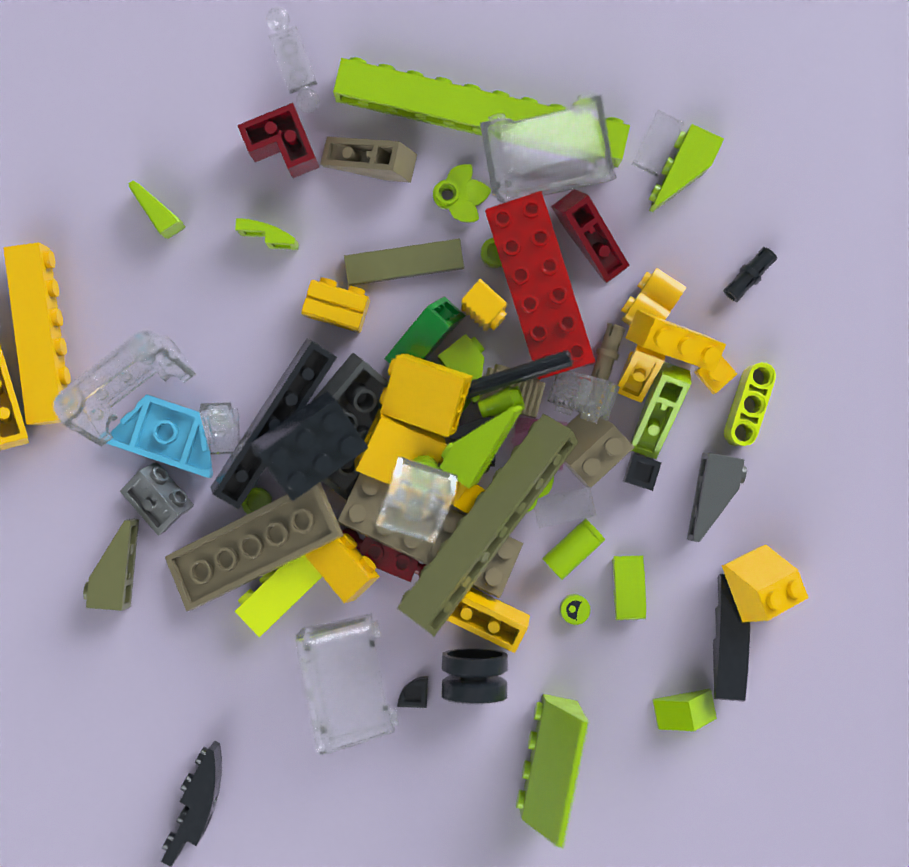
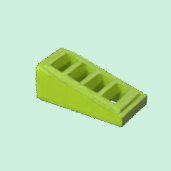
[128,180,186,239]

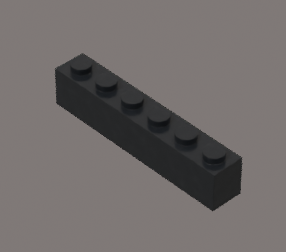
[210,338,337,509]

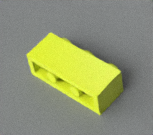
[235,555,322,637]

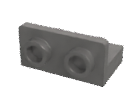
[120,462,194,536]

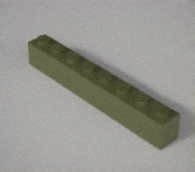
[397,413,578,637]

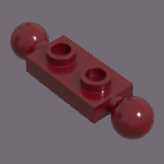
[341,528,426,582]

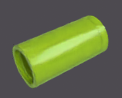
[542,518,605,580]

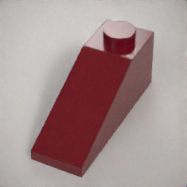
[551,189,630,283]

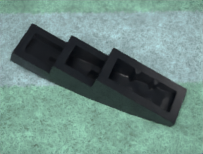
[713,574,750,702]

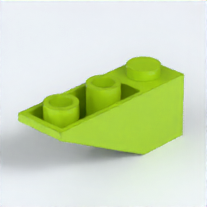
[648,124,724,212]

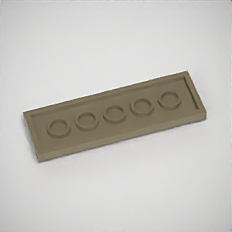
[337,473,524,598]
[165,483,344,611]

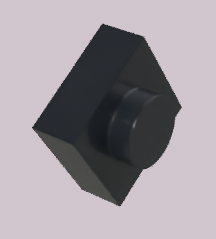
[623,454,662,491]

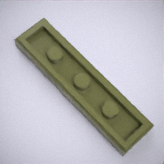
[344,238,464,286]

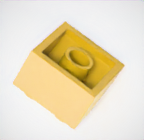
[722,545,809,622]

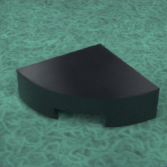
[397,676,428,708]

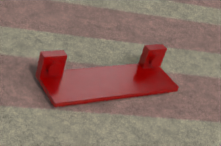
[485,191,596,379]

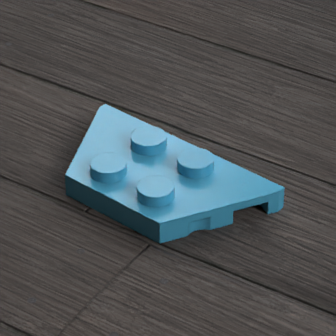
[101,394,213,478]

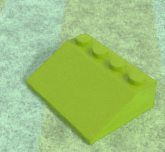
[516,694,589,848]

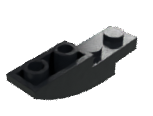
[161,741,222,867]

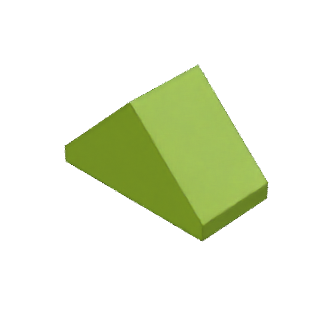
[652,688,717,731]

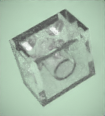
[376,456,457,544]

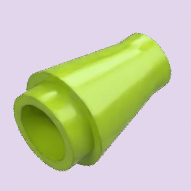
[478,386,525,418]

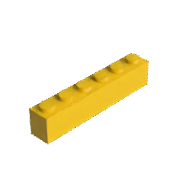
[3,242,74,426]

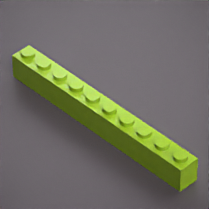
[333,57,630,167]

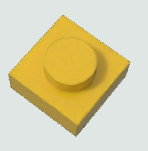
[694,356,738,394]

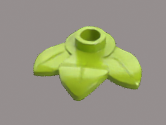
[433,164,491,223]

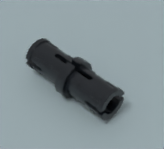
[723,247,777,303]

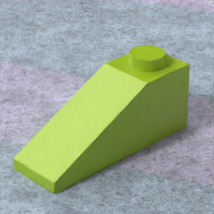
[631,361,691,460]
[439,405,524,489]

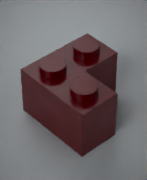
[237,103,320,178]

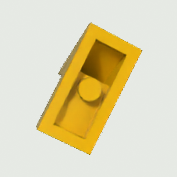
[615,344,666,403]

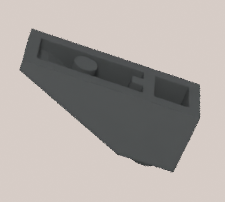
[687,453,747,542]

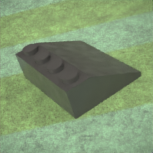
[312,353,389,500]

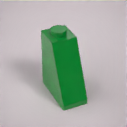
[384,296,466,365]

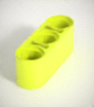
[724,362,776,446]

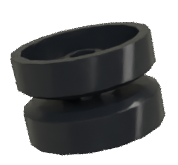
[442,649,508,704]

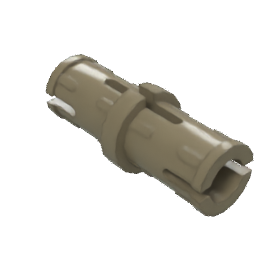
[589,323,626,385]

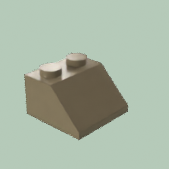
[564,404,635,488]

